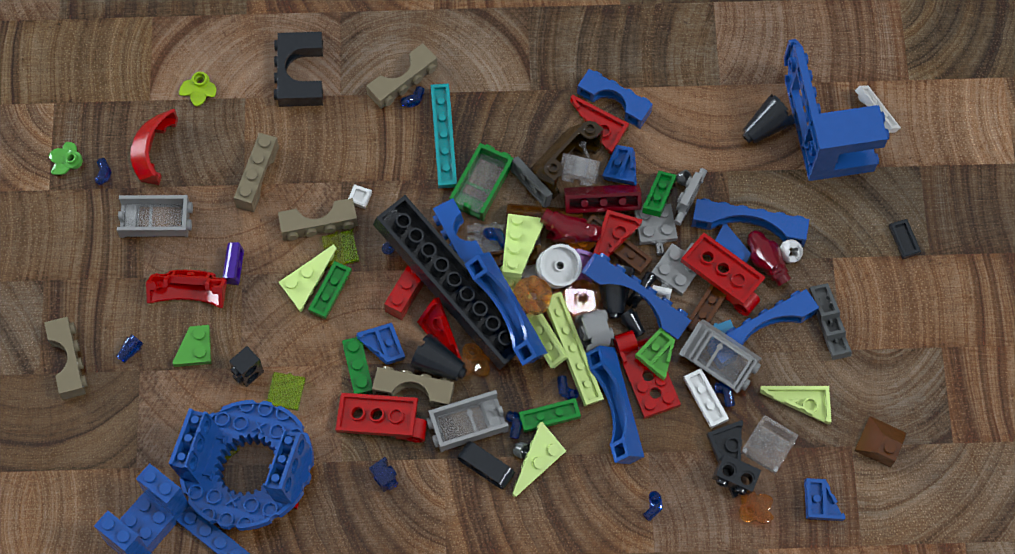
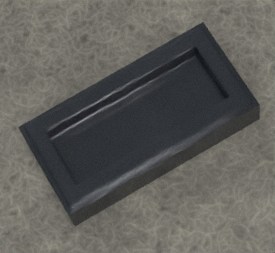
[888,219,921,260]

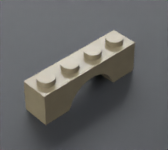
[366,43,438,109]
[234,133,279,212]
[278,198,358,241]
[44,317,88,400]
[372,366,455,408]

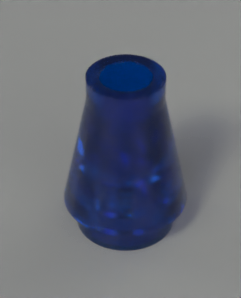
[116,334,144,363]

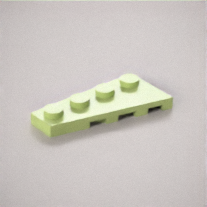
[502,214,544,279]

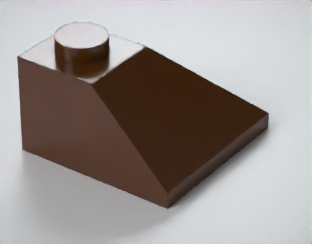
[855,416,906,468]

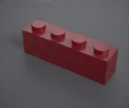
[564,184,642,213]

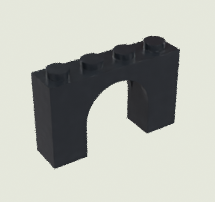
[274,32,323,107]

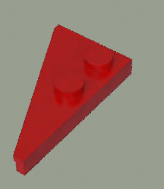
[570,94,629,155]
[593,209,642,257]
[417,297,462,360]

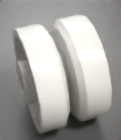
[535,244,582,289]

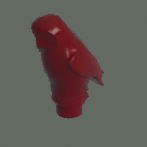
[540,208,602,244]
[747,230,791,287]

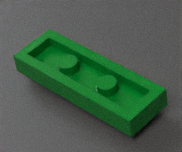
[642,171,677,217]
[308,261,352,320]
[342,337,373,394]
[519,398,581,433]

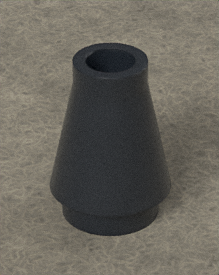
[620,308,646,338]

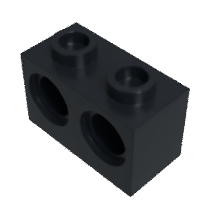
[229,346,264,387]
[712,454,761,496]

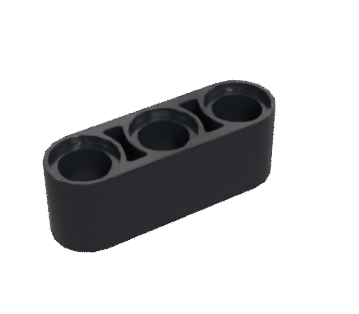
[457,441,515,490]

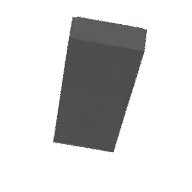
[511,156,553,208]

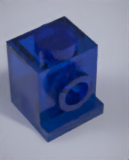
[369,457,399,492]

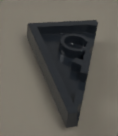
[706,420,743,498]

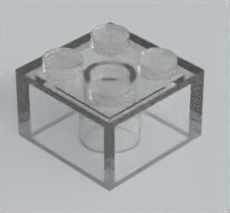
[561,153,602,187]
[741,415,799,474]

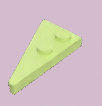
[279,244,337,312]
[760,386,832,424]
[512,422,566,497]

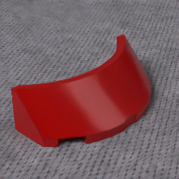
[130,109,178,185]
[146,270,227,308]

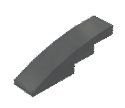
[809,283,852,360]

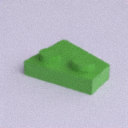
[173,325,212,367]
[635,327,675,381]

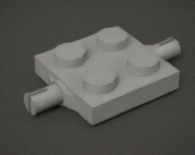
[674,168,707,225]
[633,195,678,256]
[650,243,697,296]

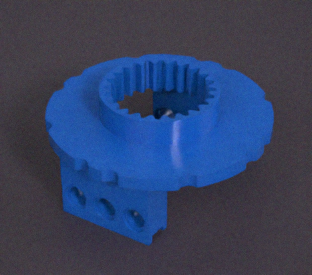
[168,400,314,531]

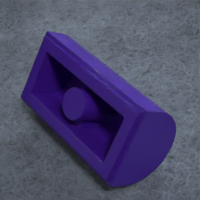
[222,242,244,285]

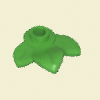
[49,142,83,175]

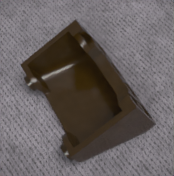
[530,121,604,199]

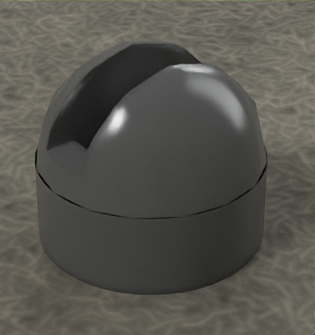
[676,169,692,186]
[512,442,530,459]

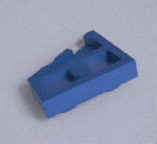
[602,145,637,186]
[708,223,751,263]
[356,323,405,365]
[804,478,845,521]

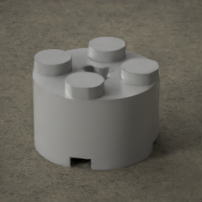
[575,309,614,353]

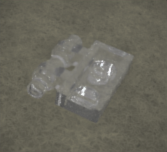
[467,222,505,253]

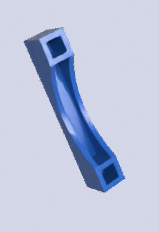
[691,198,809,247]
[465,252,548,366]
[581,253,691,339]
[707,289,819,369]
[586,346,644,464]

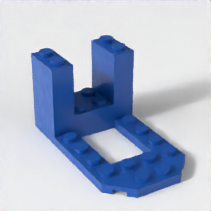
[784,39,889,181]
[94,463,250,554]

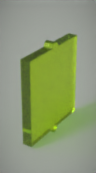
[322,230,359,268]
[267,372,306,411]

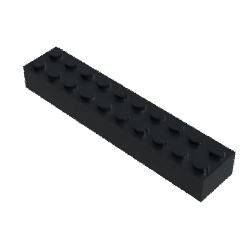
[373,195,517,370]

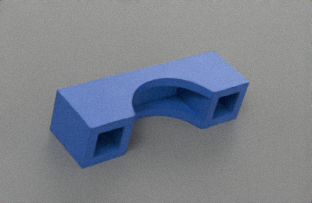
[577,69,653,129]
[433,199,483,263]

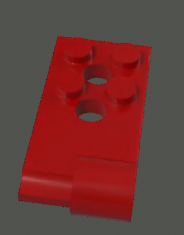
[680,233,765,316]
[613,330,681,419]
[335,393,427,443]

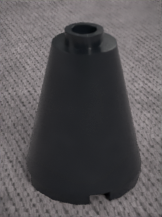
[742,94,795,144]
[599,265,635,319]
[411,333,467,381]

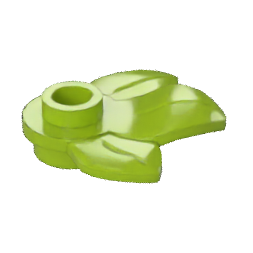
[179,72,216,107]

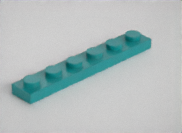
[431,83,457,188]

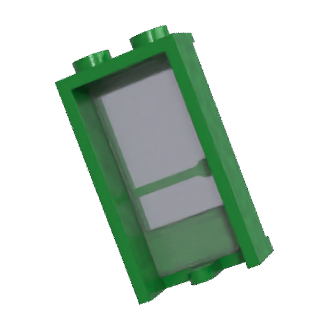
[449,143,514,221]

